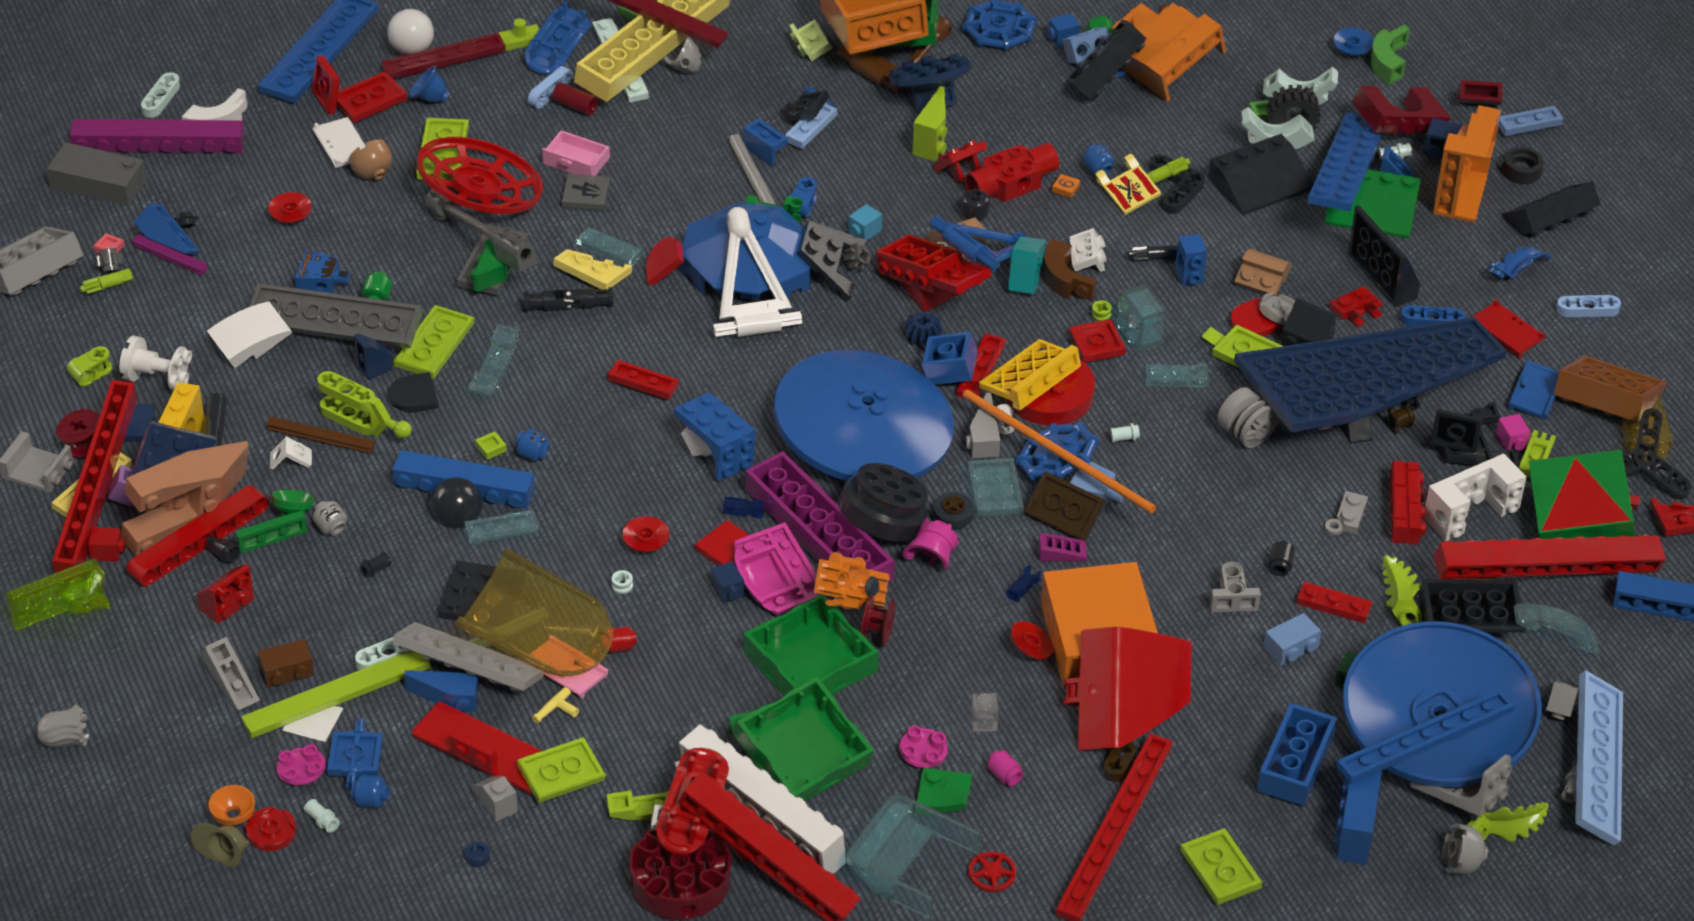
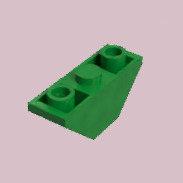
[471,240,512,292]

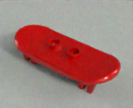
[656,747,729,855]

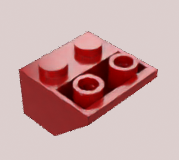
[197,564,254,624]

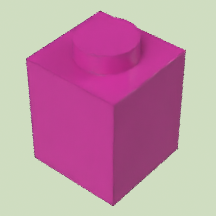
[1496,414,1531,451]

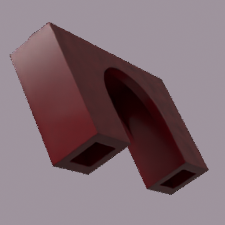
[1352,86,1451,134]

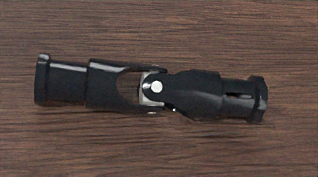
[524,287,613,311]

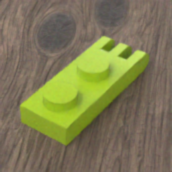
[1519,430,1556,478]

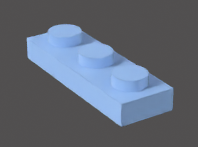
[785,104,837,149]

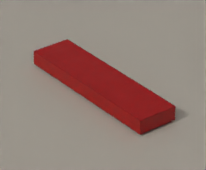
[956,333,1006,399]

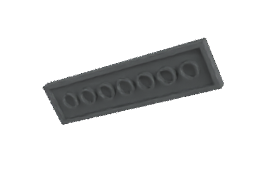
[249,283,423,348]

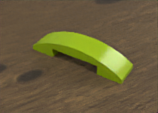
[607,791,668,820]

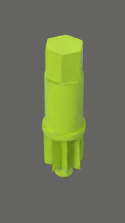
[1147,156,1191,183]
[80,268,133,295]

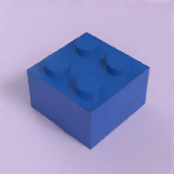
[922,332,978,385]

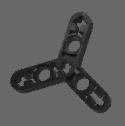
[1623,408,1691,500]

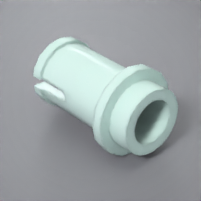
[1110,423,1140,442]

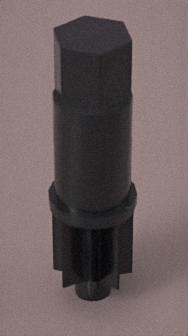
[1128,245,1178,261]

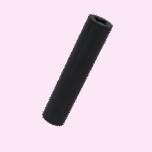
[202,393,227,447]

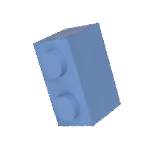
[1263,613,1321,665]

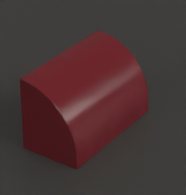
[1458,80,1503,105]

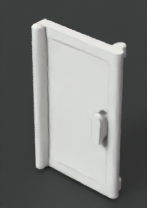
[312,117,366,168]

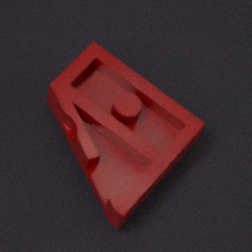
[1649,498,1694,536]

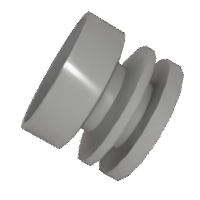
[1217,387,1278,448]

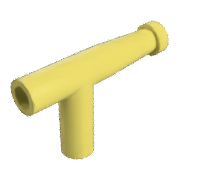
[532,687,579,724]

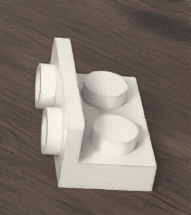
[1070,228,1106,272]

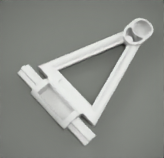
[713,207,802,338]

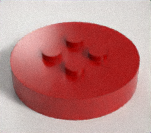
[1005,350,1095,426]

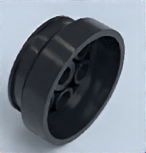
[838,463,928,542]

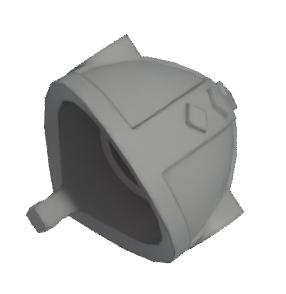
[664,36,701,73]

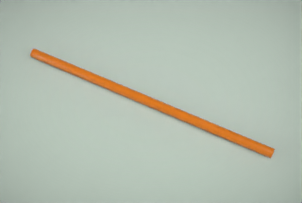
[963,390,1156,514]

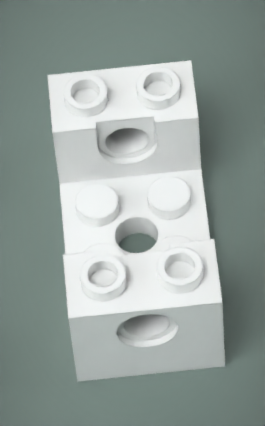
[1424,454,1526,541]

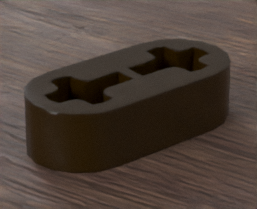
[1103,742,1136,782]

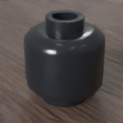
[961,189,990,221]

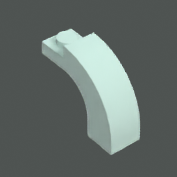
[1263,67,1338,108]
[1241,107,1314,149]

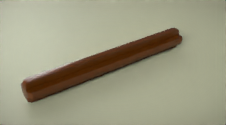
[267,416,375,453]

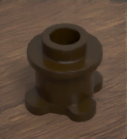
[1386,405,1415,434]

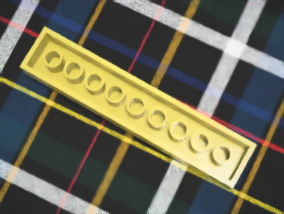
[574,0,730,102]

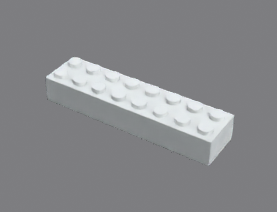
[679,724,846,874]

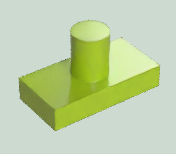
[499,19,539,51]

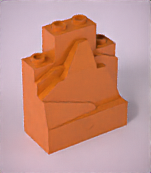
[1112,3,1226,102]
[1433,106,1501,223]

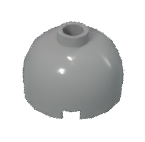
[1442,823,1488,875]

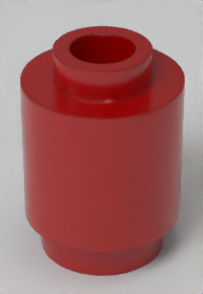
[601,626,637,653]

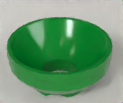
[271,489,314,516]

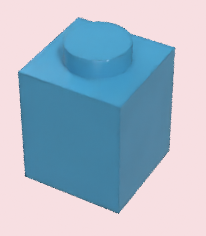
[848,204,882,241]

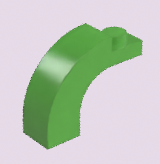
[1371,25,1410,85]

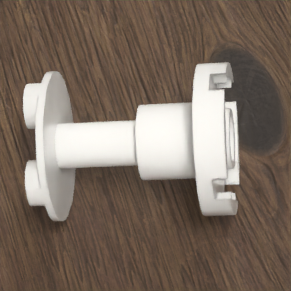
[119,336,192,391]

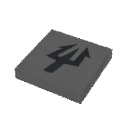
[562,174,610,211]

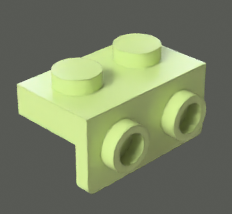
[790,19,832,61]

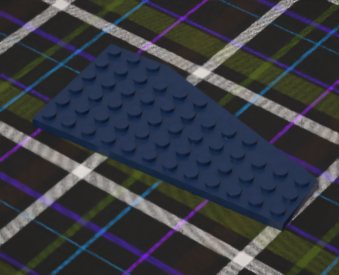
[1234,317,1506,432]

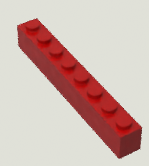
[678,771,861,921]

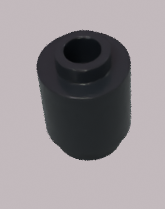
[1268,541,1295,576]

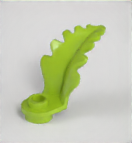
[1382,555,1423,626]
[1468,802,1549,842]

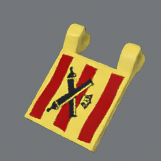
[1095,154,1161,215]

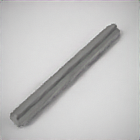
[730,134,776,205]

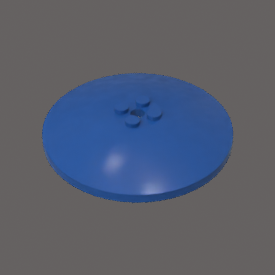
[773,350,954,481]
[1343,621,1542,787]

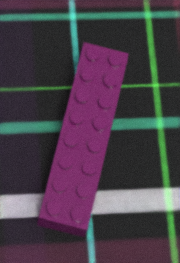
[745,451,894,583]

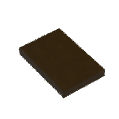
[1023,471,1106,541]

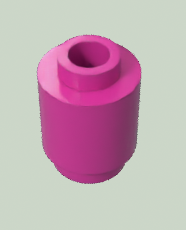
[988,750,1024,786]

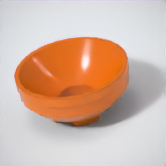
[209,785,255,825]

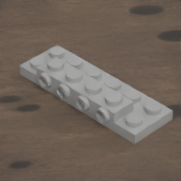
[393,622,545,691]

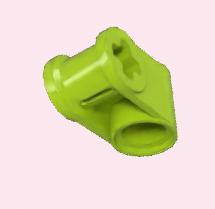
[67,346,113,386]

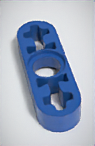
[1400,305,1466,327]

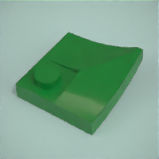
[916,768,972,813]

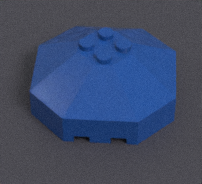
[680,201,813,300]

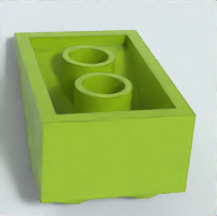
[912,86,947,162]

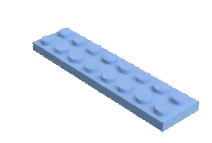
[1575,670,1623,846]

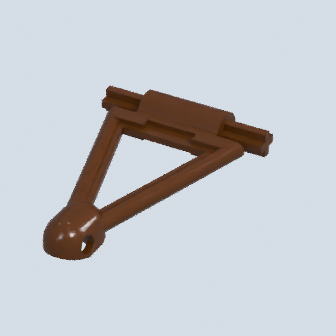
[838,17,952,94]

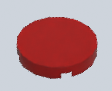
[245,807,296,852]

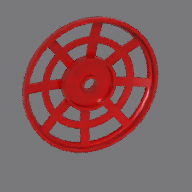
[417,137,543,214]

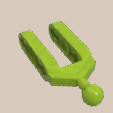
[317,371,412,438]

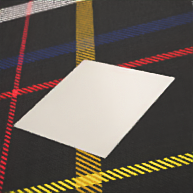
[282,706,343,742]

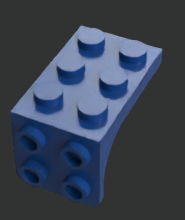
[674,392,756,481]

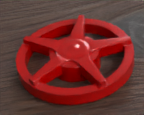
[969,852,1016,892]

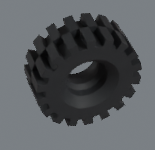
[1266,85,1321,130]

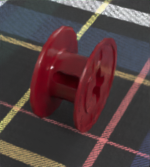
[56,409,99,458]
[860,595,896,646]

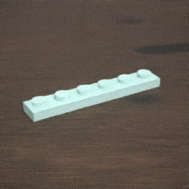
[592,18,649,102]

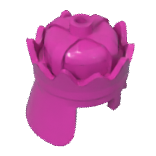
[903,518,960,571]

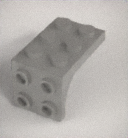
[1410,754,1512,816]

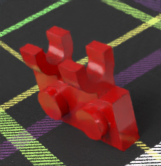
[1329,286,1383,327]

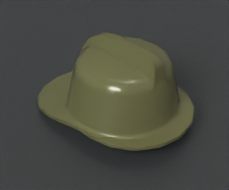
[191,823,249,867]

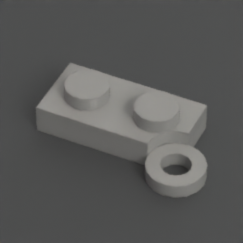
[1325,491,1368,535]

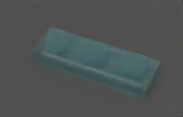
[576,227,643,267]
[465,510,539,545]

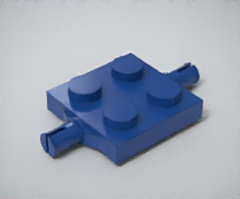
[327,718,383,789]

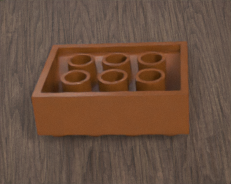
[1554,355,1667,423]

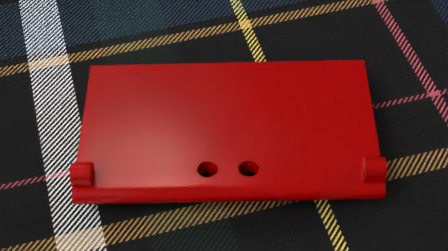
[1472,299,1546,359]

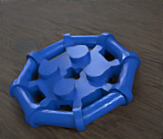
[962,0,1038,51]
[1015,422,1099,481]

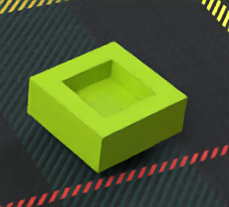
[475,431,507,460]

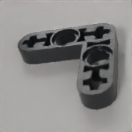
[1149,154,1205,214]

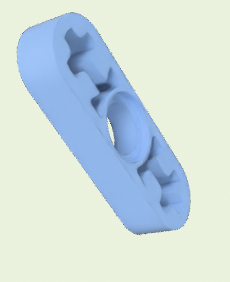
[528,66,573,109]
[1556,295,1621,317]

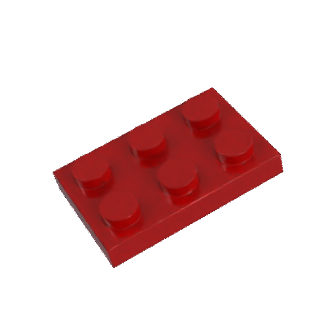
[336,71,407,123]

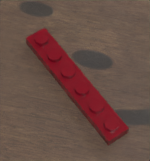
[381,33,506,79]

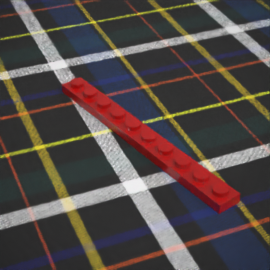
[1056,733,1173,921]

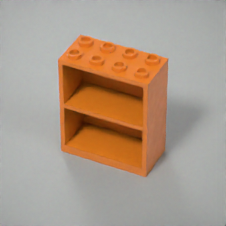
[820,0,929,54]
[1041,562,1158,689]

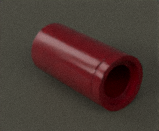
[552,82,598,116]

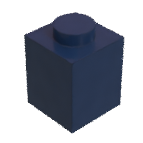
[711,561,744,603]

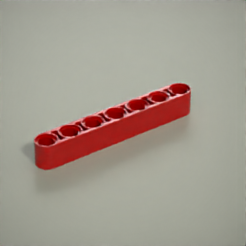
[126,485,269,586]

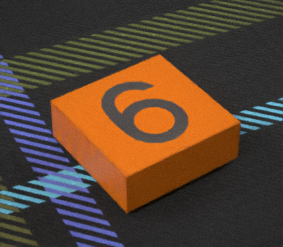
[1052,174,1080,198]

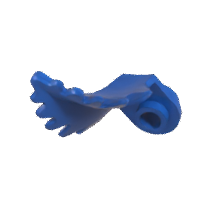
[1488,247,1551,279]

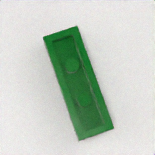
[235,510,307,554]

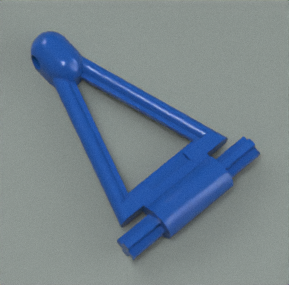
[929,215,1030,272]

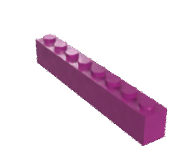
[70,119,245,153]

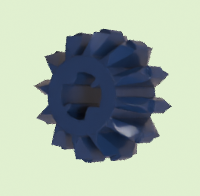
[904,311,942,347]

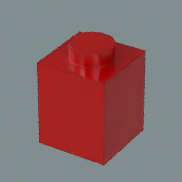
[88,527,126,562]

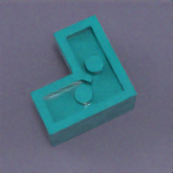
[1008,236,1046,294]

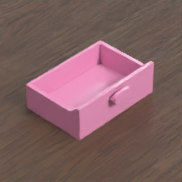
[542,130,610,176]

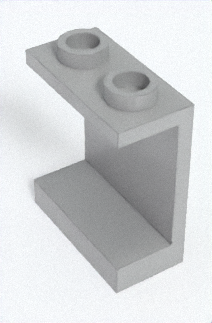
[0,431,74,493]

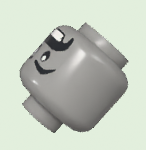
[312,501,347,536]

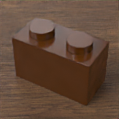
[257,639,314,688]

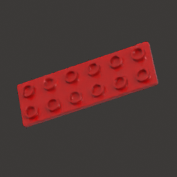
[412,701,542,795]

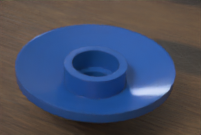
[1333,28,1374,55]

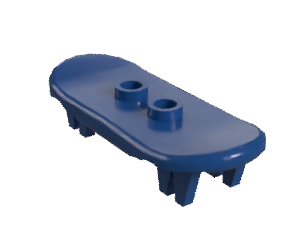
[525,1,590,75]

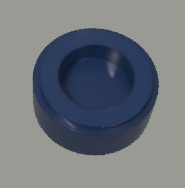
[464,842,490,867]

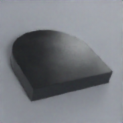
[782,90,830,121]
[389,372,439,412]

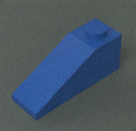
[134,204,200,254]
[404,670,479,712]

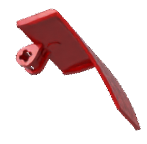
[1063,627,1192,751]

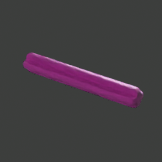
[133,234,208,275]

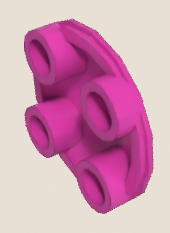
[899,726,948,768]
[277,744,326,785]

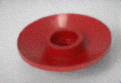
[268,192,312,223]
[622,516,669,552]
[1011,621,1054,659]

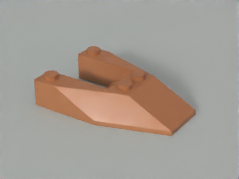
[121,441,249,556]

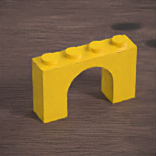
[158,382,204,433]

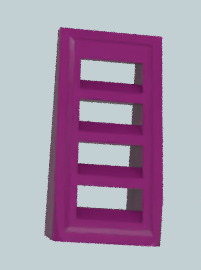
[1039,533,1087,561]

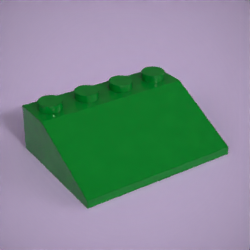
[1324,169,1421,239]

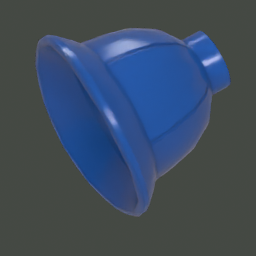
[409,66,450,103]

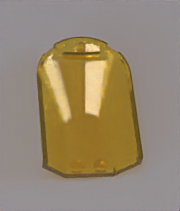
[456,548,613,676]

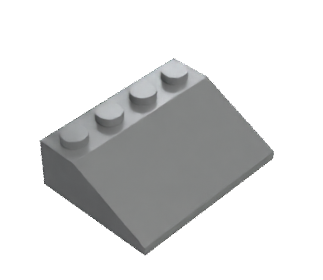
[0,226,84,295]

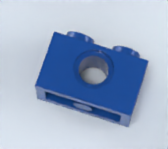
[1175,234,1207,286]

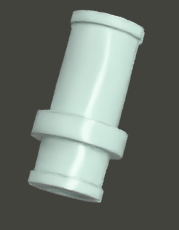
[1378,143,1412,162]
[304,799,340,833]

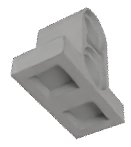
[1210,562,1261,612]

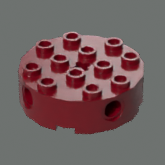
[630,829,731,920]

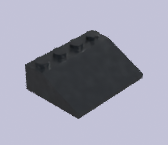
[1208,133,1313,215]
[1348,205,1420,307]
[1419,579,1526,633]

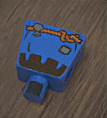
[295,250,350,293]

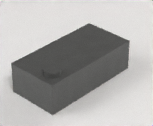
[47,142,146,206]

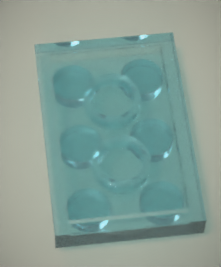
[968,458,1024,517]

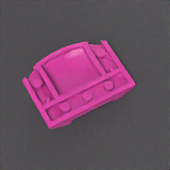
[734,522,828,615]

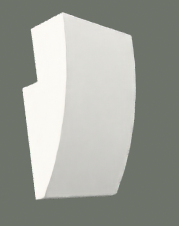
[207,302,293,368]

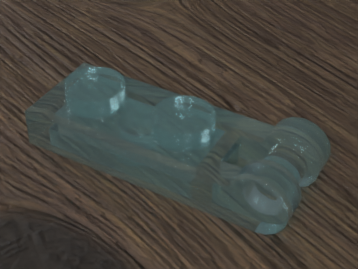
[1145,362,1209,388]

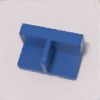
[743,118,788,166]

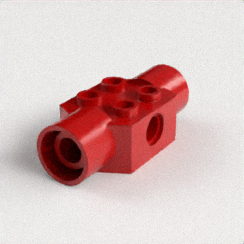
[965,143,1059,202]

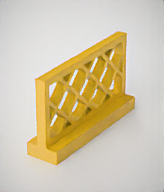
[979,339,1081,410]

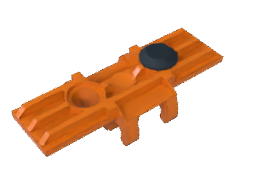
[814,552,890,610]

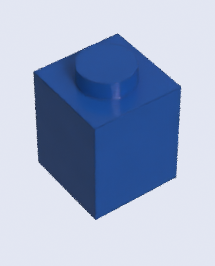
[1047,13,1080,47]

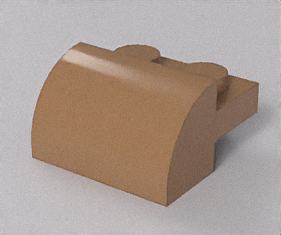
[1234,249,1292,296]

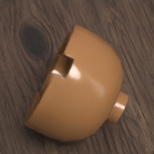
[348,139,392,180]

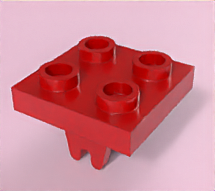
[933,140,987,183]

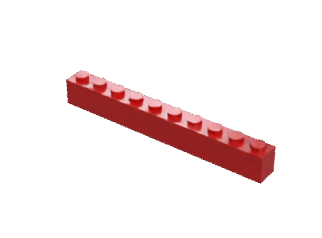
[52,380,137,581]
[1433,535,1666,579]

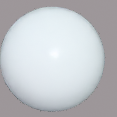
[387,9,434,55]

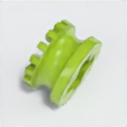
[1092,301,1112,321]

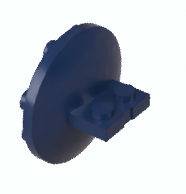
[889,54,972,113]

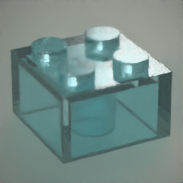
[1116,285,1165,352]

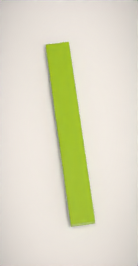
[241,651,431,738]

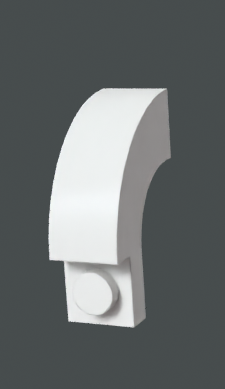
[182,89,248,120]

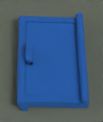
[1508,360,1559,420]

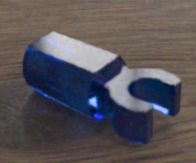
[723,497,764,518]
[1006,565,1041,602]

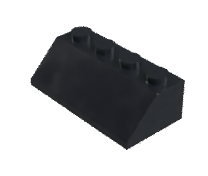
[1066,19,1147,100]
[1502,181,1601,237]

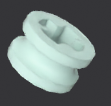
[612,570,633,594]

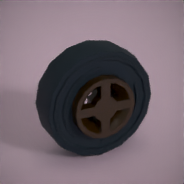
[933,492,974,529]

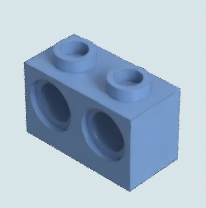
[1062,27,1108,66]

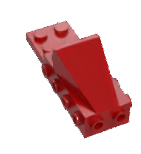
[875,234,992,311]

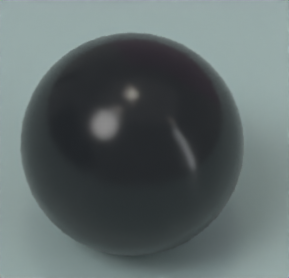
[430,477,483,528]

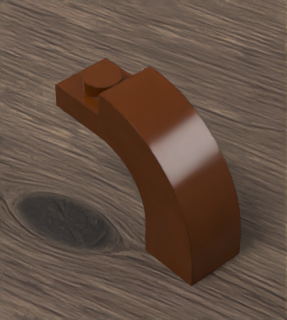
[1043,239,1097,301]

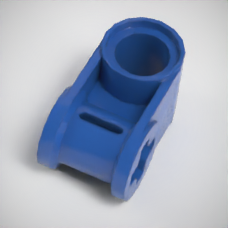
[790,177,817,218]

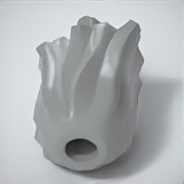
[37,704,89,748]

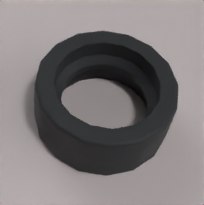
[1502,146,1544,184]

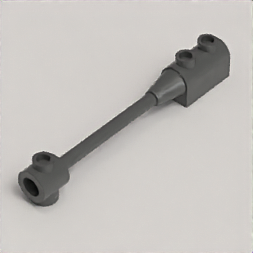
[425,189,538,272]

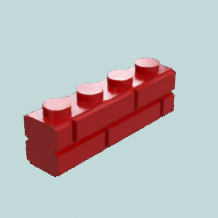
[1390,461,1426,545]

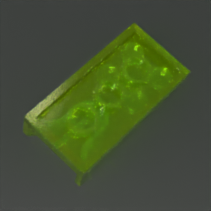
[5,558,110,631]

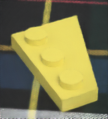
[553,249,632,289]

